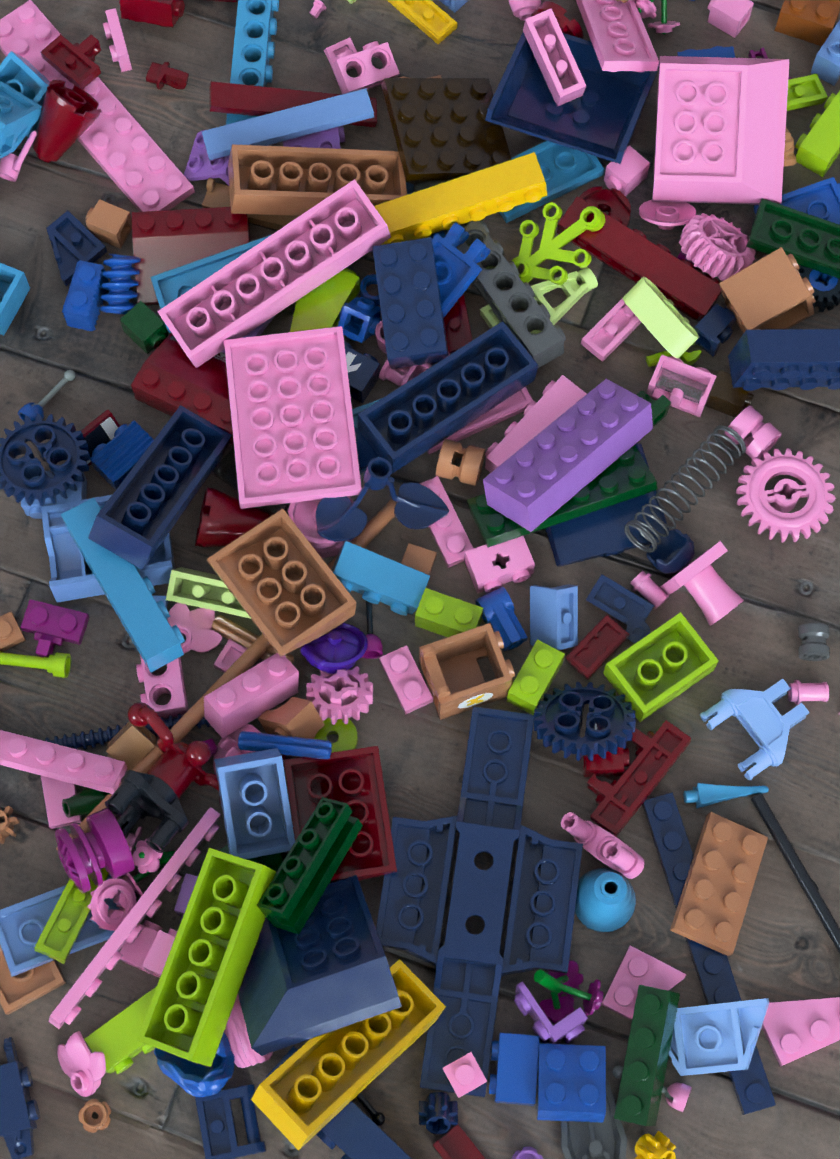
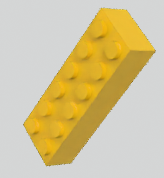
[251,959,446,1151]

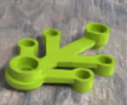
[511,202,605,285]

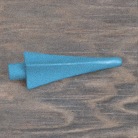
[683,783,769,809]

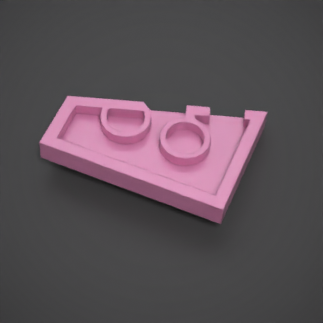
[762,997,840,1067]

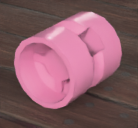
[725,406,782,459]

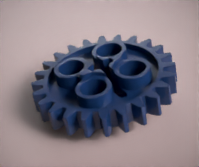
[0,414,90,506]
[534,682,636,761]

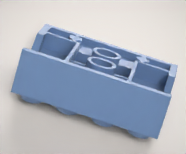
[41,495,175,603]

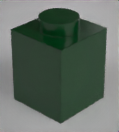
[120,301,169,354]

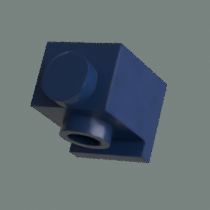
[694,304,737,357]

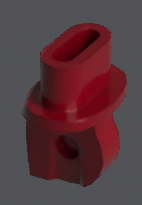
[146,62,189,90]

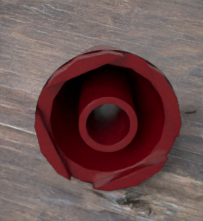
[33,80,101,163]
[195,487,272,547]

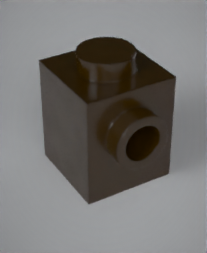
[705,370,754,418]

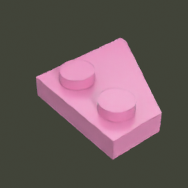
[601,945,686,1020]

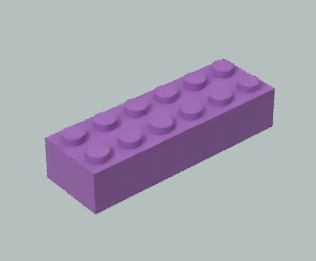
[483,379,653,532]

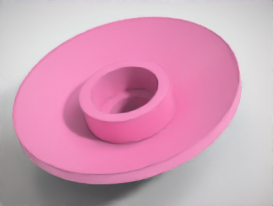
[639,200,696,230]

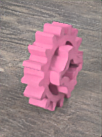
[306,666,373,725]

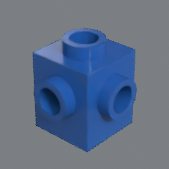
[338,297,382,343]

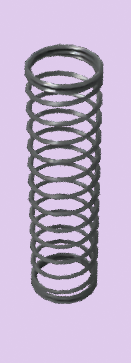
[624,425,746,553]

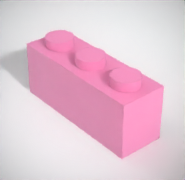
[523,8,586,107]
[204,653,299,739]

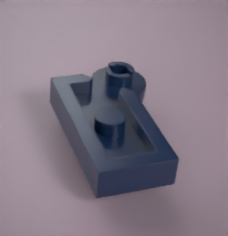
[586,574,654,643]

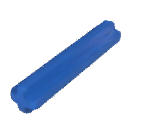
[238,731,332,759]

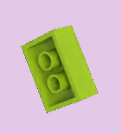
[603,612,719,722]

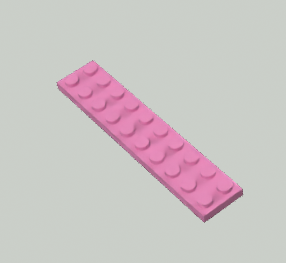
[0,0,195,212]

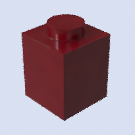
[583,747,629,777]

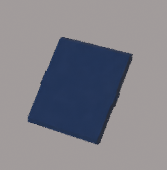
[545,443,669,567]

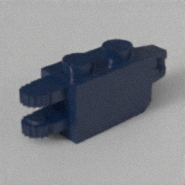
[0,1037,40,1159]

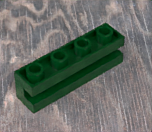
[257,797,363,934]

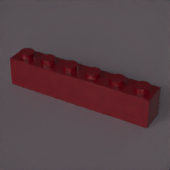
[557,196,722,322]

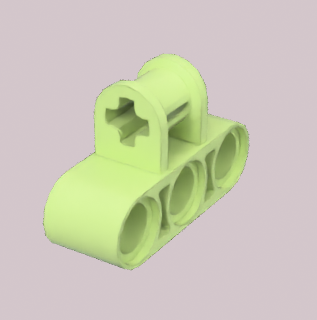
[623,277,699,359]

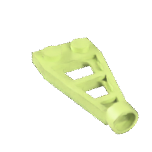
[480,267,598,334]

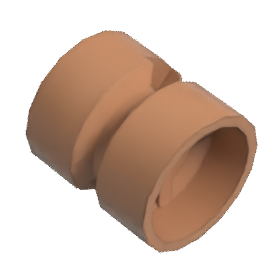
[435,439,486,486]

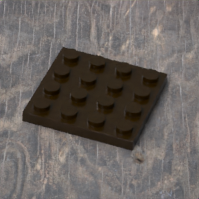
[381,78,512,181]

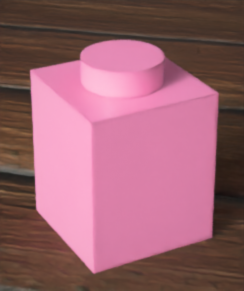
[707,0,754,38]
[604,145,650,196]

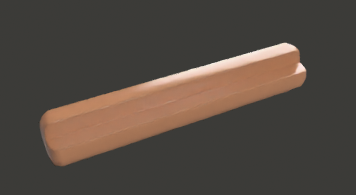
[211,615,294,664]

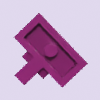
[20,599,90,657]

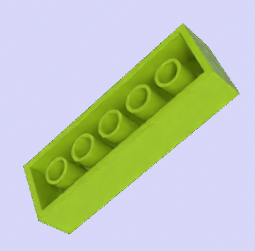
[137,848,276,1067]

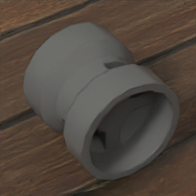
[798,623,830,661]

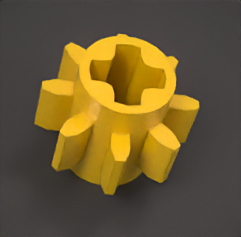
[634,1131,676,1159]

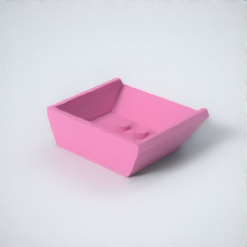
[652,56,789,205]

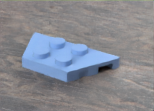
[669,998,769,1076]

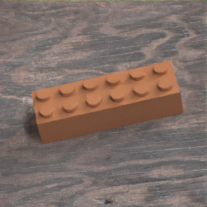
[228,144,407,216]

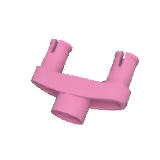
[561,812,645,879]

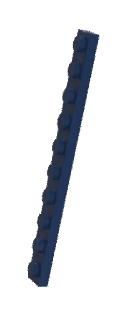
[642,792,776,1115]

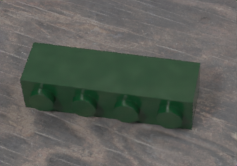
[614,985,680,1126]

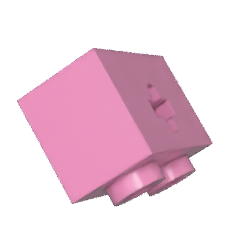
[464,536,535,594]

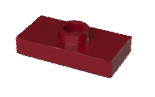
[565,614,630,680]

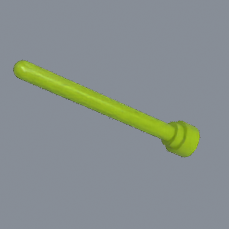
[0,652,71,678]

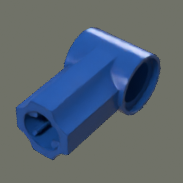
[475,586,528,652]

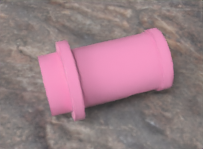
[630,571,669,610]
[788,680,829,705]

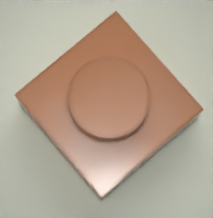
[0,611,26,652]

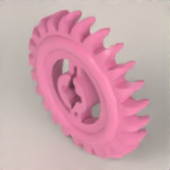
[736,448,836,543]

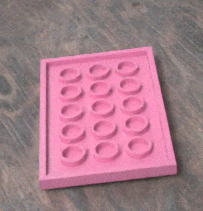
[224,326,362,509]

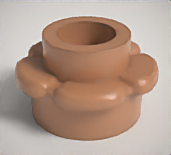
[78,1099,111,1133]

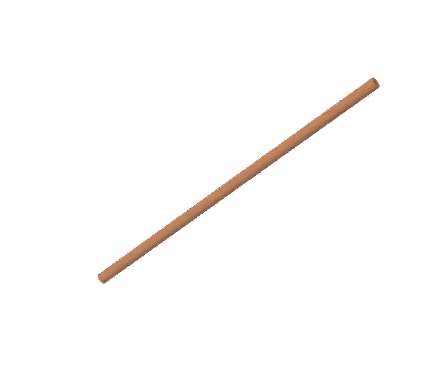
[56,498,398,850]

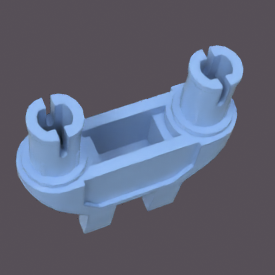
[700,679,810,780]

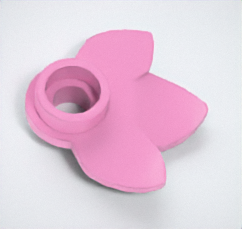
[167,603,222,654]
[57,1031,106,1097]

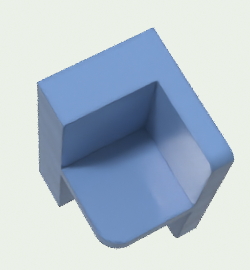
[530,584,578,650]

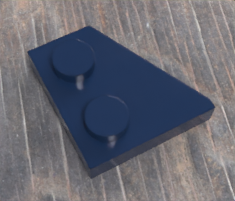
[46,210,107,286]

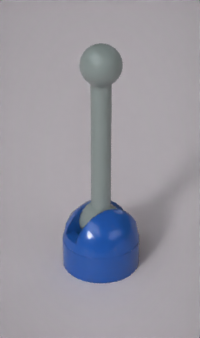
[17,370,76,422]

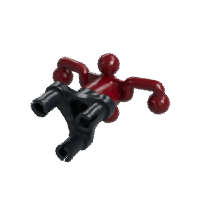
[105,702,222,853]

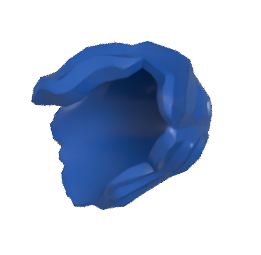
[154,1033,235,1097]

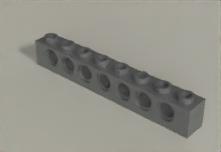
[413,180,566,368]

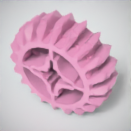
[679,213,756,281]

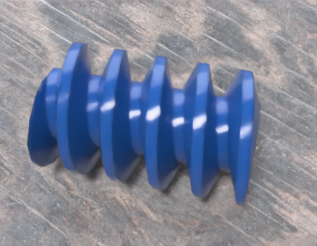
[99,254,141,314]

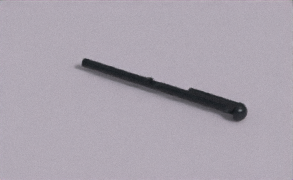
[751,793,840,954]

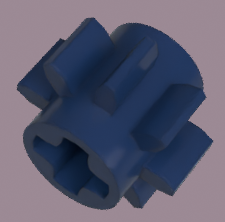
[418,1092,458,1134]

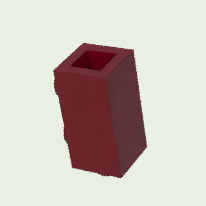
[119,0,185,28]

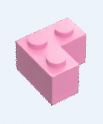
[120,920,178,978]

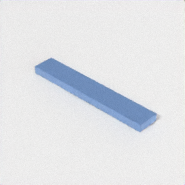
[201,88,374,161]

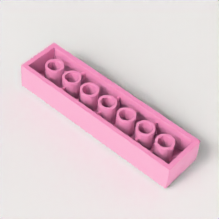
[157,179,391,368]

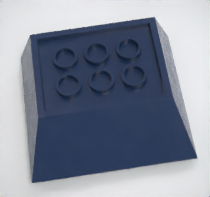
[485,32,659,164]
[238,875,402,1056]

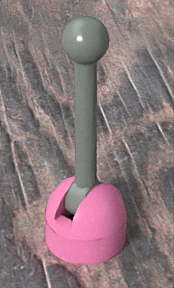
[612,1065,692,1112]

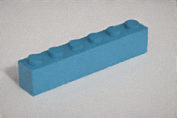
[61,497,185,672]

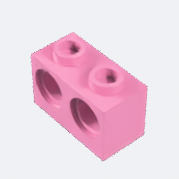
[331,41,400,94]
[136,655,188,719]

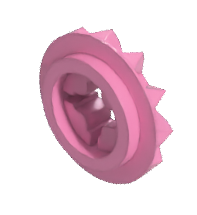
[87,878,137,931]

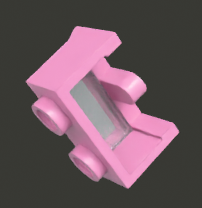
[646,355,717,417]

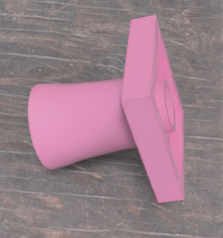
[660,541,744,626]

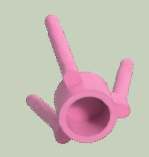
[0,131,37,182]

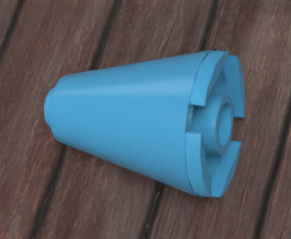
[575,868,636,932]

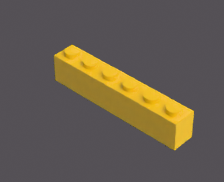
[374,152,548,245]

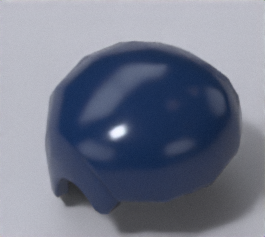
[646,529,695,573]

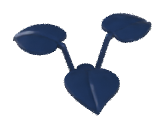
[315,426,449,541]

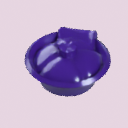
[300,623,368,674]

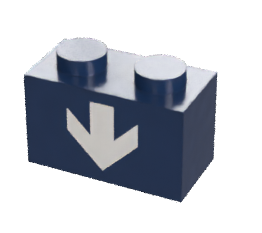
[344,341,380,403]

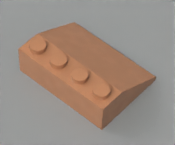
[207,509,357,657]

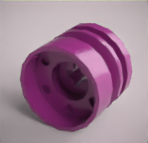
[55,808,135,894]

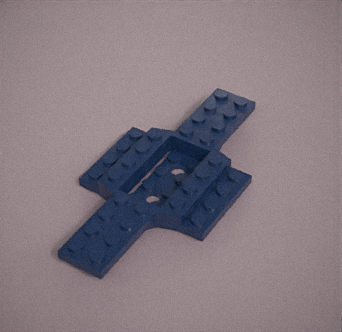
[376,706,583,1098]

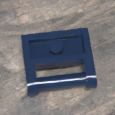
[195,1084,266,1159]

